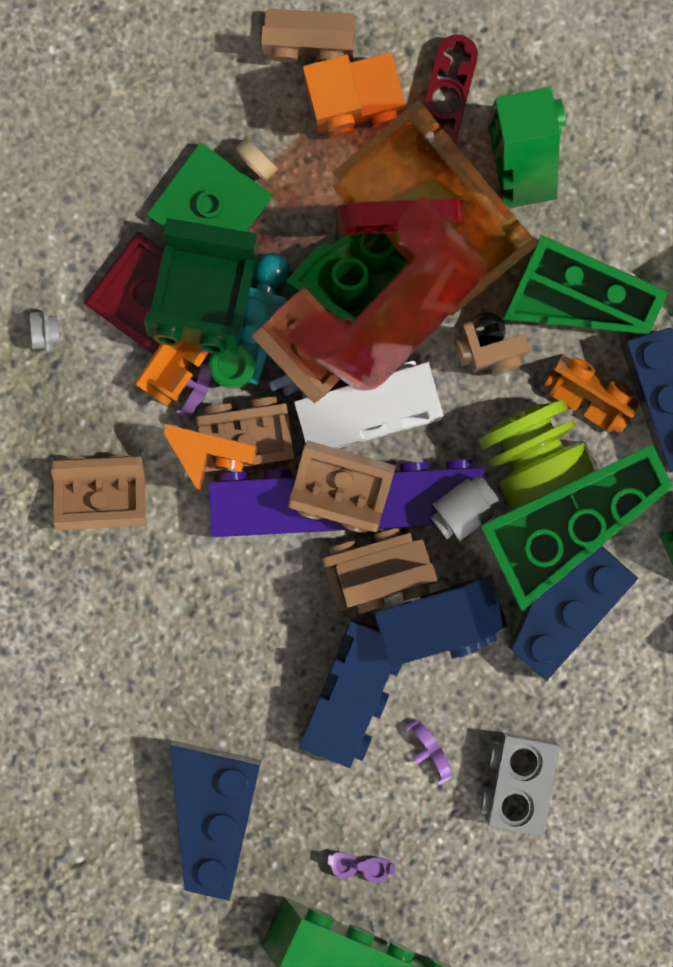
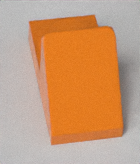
[164,425,258,490]

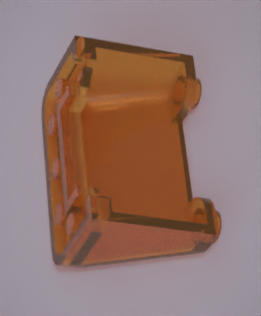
[332,99,538,316]

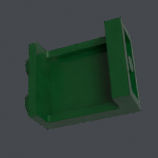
[144,218,259,354]

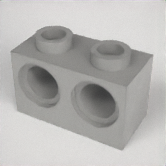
[480,732,560,837]

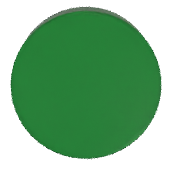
[209,343,255,389]

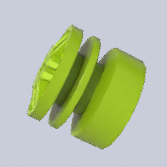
[477,399,597,511]

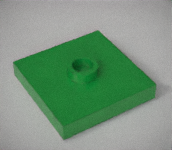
[147,142,274,232]

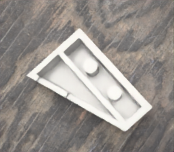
[295,360,443,449]

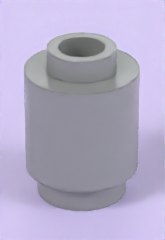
[430,475,502,541]

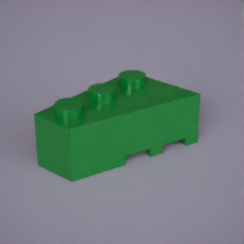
[487,86,566,209]
[503,234,668,334]

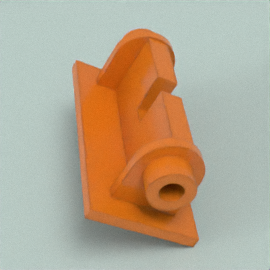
[134,342,209,407]
[543,354,639,434]

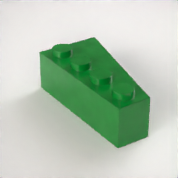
[481,444,673,611]
[261,896,451,967]

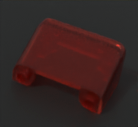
[287,195,487,391]

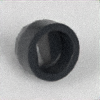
[472,312,506,347]

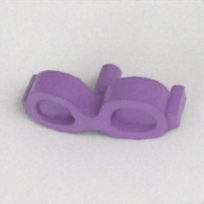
[175,354,213,419]
[404,719,452,785]
[327,852,395,883]

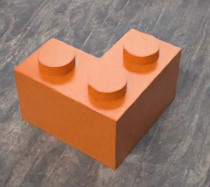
[303,52,406,139]

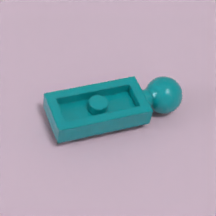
[240,253,290,386]

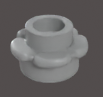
[30,308,59,353]

